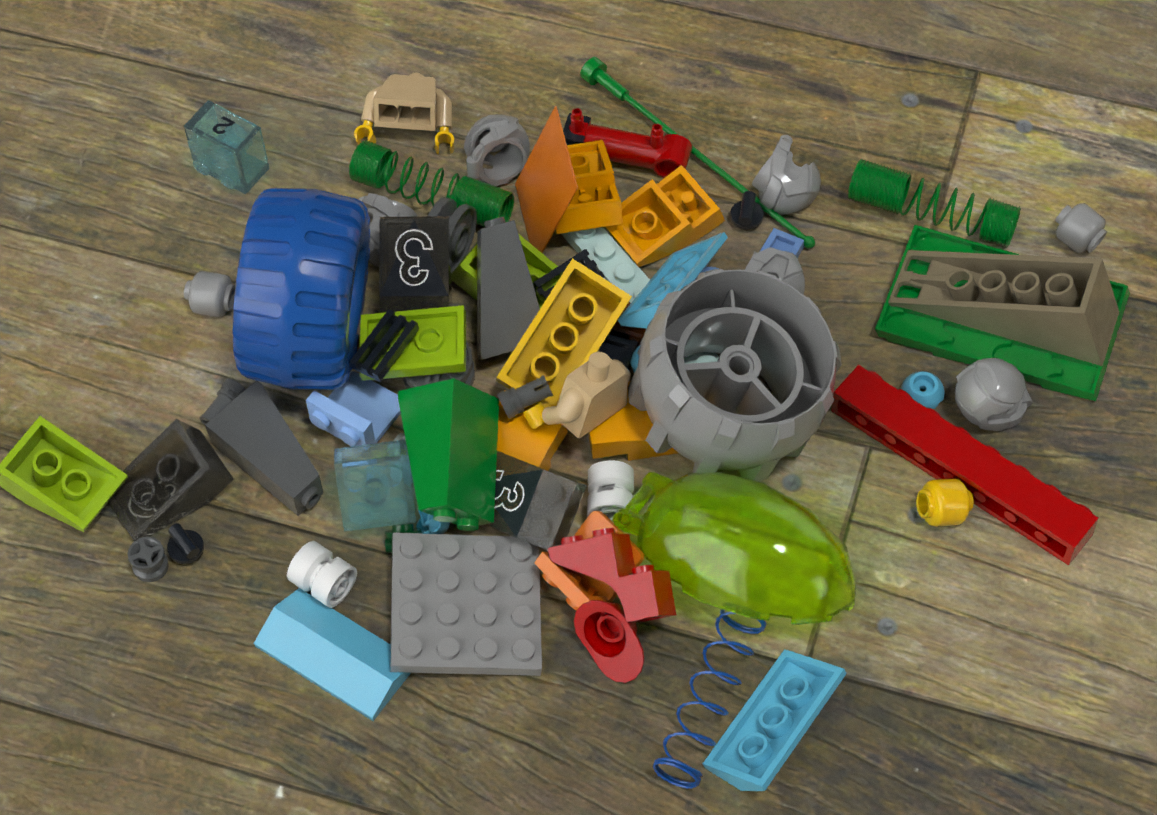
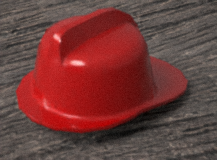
[574,600,644,683]

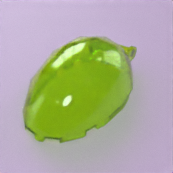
[613,472,857,625]

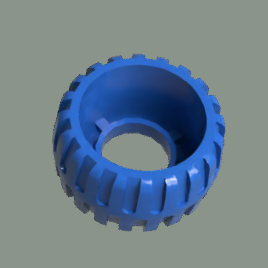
[233,188,371,390]

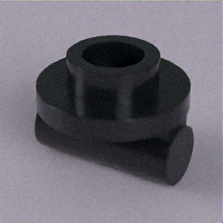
[730,191,764,230]
[167,523,204,564]

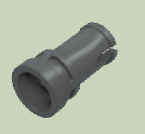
[497,375,553,419]
[199,378,246,425]

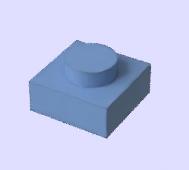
[760,228,804,258]

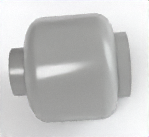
[1055,203,1107,253]
[184,271,236,317]

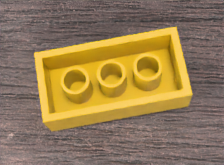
[496,258,632,408]

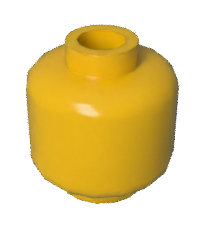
[916,479,974,527]

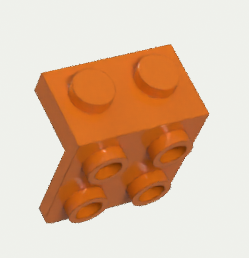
[534,511,644,611]

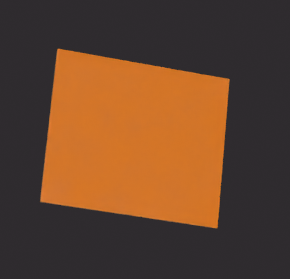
[515,106,578,253]

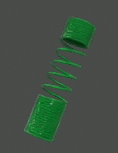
[349,140,515,227]
[848,159,1021,248]

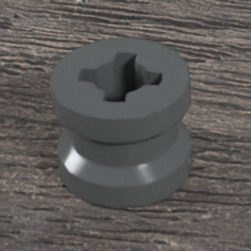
[127,537,169,582]

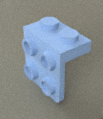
[306,371,401,454]

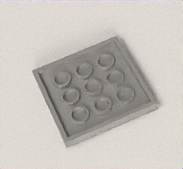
[390,533,542,676]

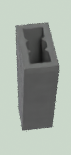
[477,217,540,360]
[205,380,324,516]

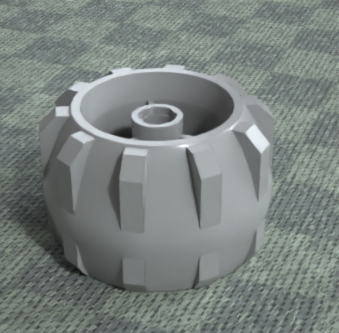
[628,269,842,483]

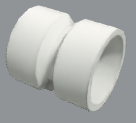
[587,460,634,527]
[287,540,357,608]

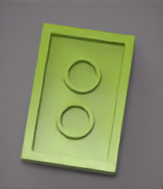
[359,305,466,381]

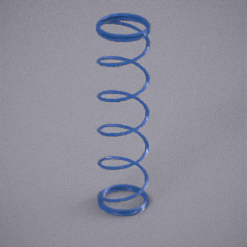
[653,603,767,788]

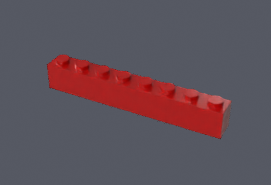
[831,364,1099,565]

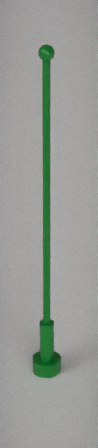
[580,57,816,249]

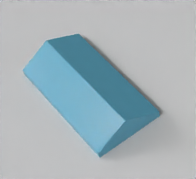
[618,232,728,329]
[254,588,411,721]
[703,649,847,791]

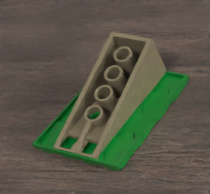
[875,225,1130,401]

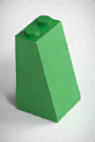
[398,378,499,531]

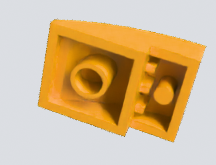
[555,140,623,234]
[605,165,725,267]
[588,381,678,461]
[494,390,568,513]

